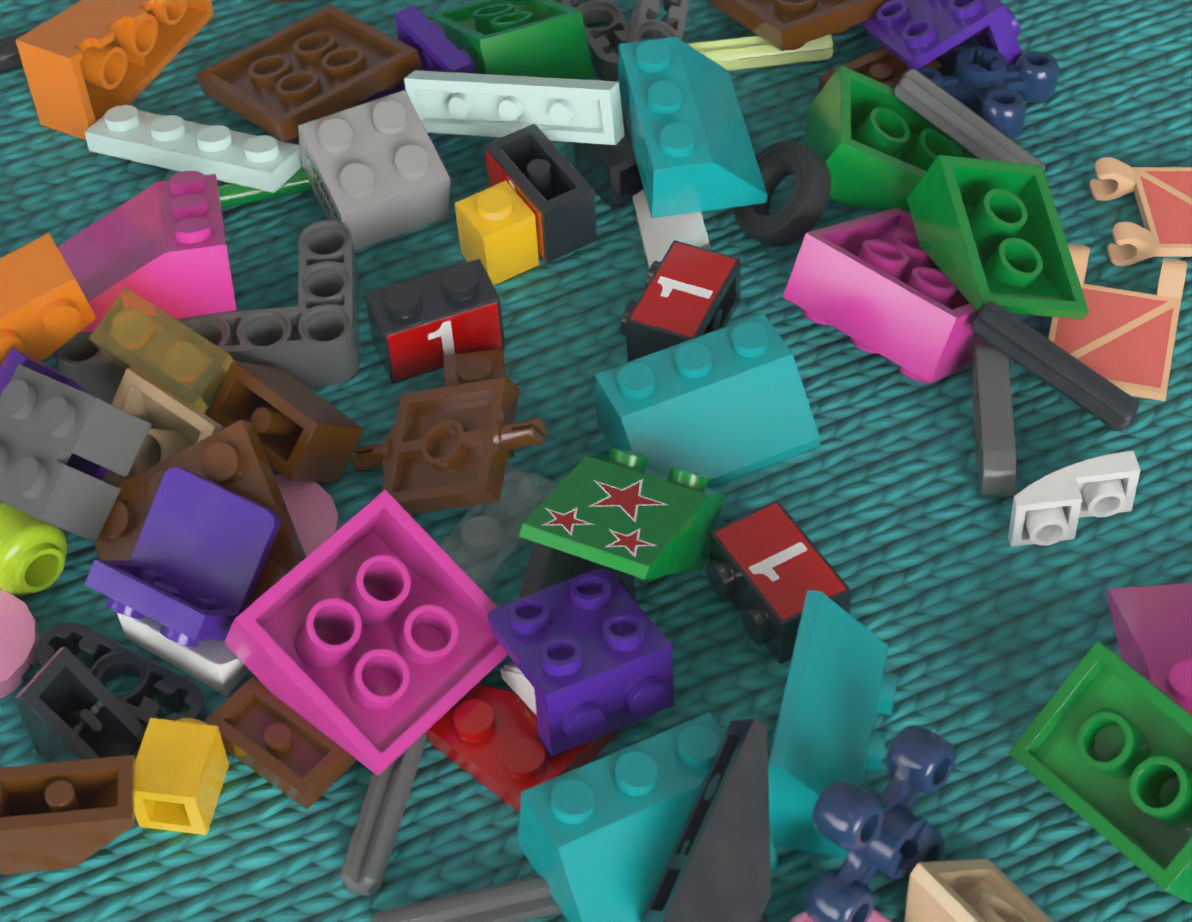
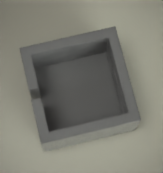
[0,364,151,543]

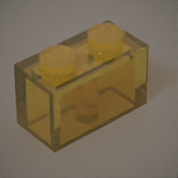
[88,287,235,415]

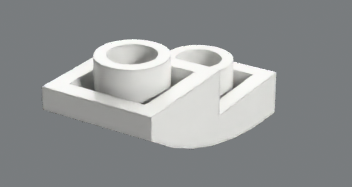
[1008,450,1140,547]

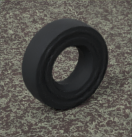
[734,141,831,247]

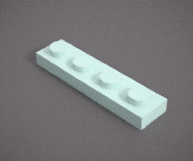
[404,70,625,145]
[84,105,302,193]

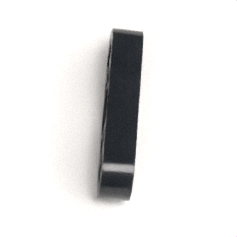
[36,623,208,728]

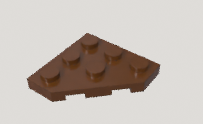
[94,419,306,608]

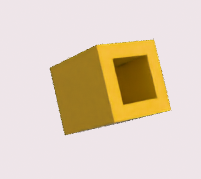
[455,181,539,286]
[135,718,229,835]

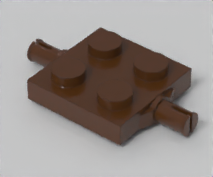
[352,377,547,514]

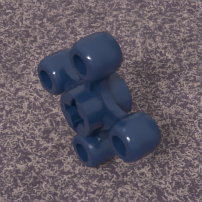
[900,35,1059,140]
[804,725,956,922]

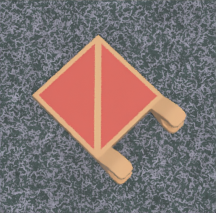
[1089,157,1192,266]
[1040,243,1187,401]

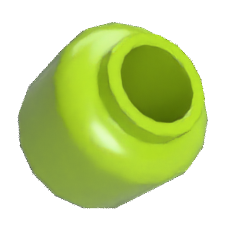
[0,501,68,596]

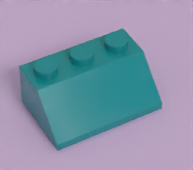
[618,37,767,218]
[594,313,820,488]
[768,589,898,859]
[517,712,778,922]

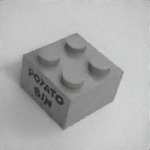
[298,90,450,250]

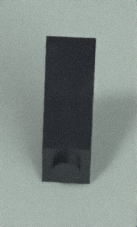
[640,718,771,922]

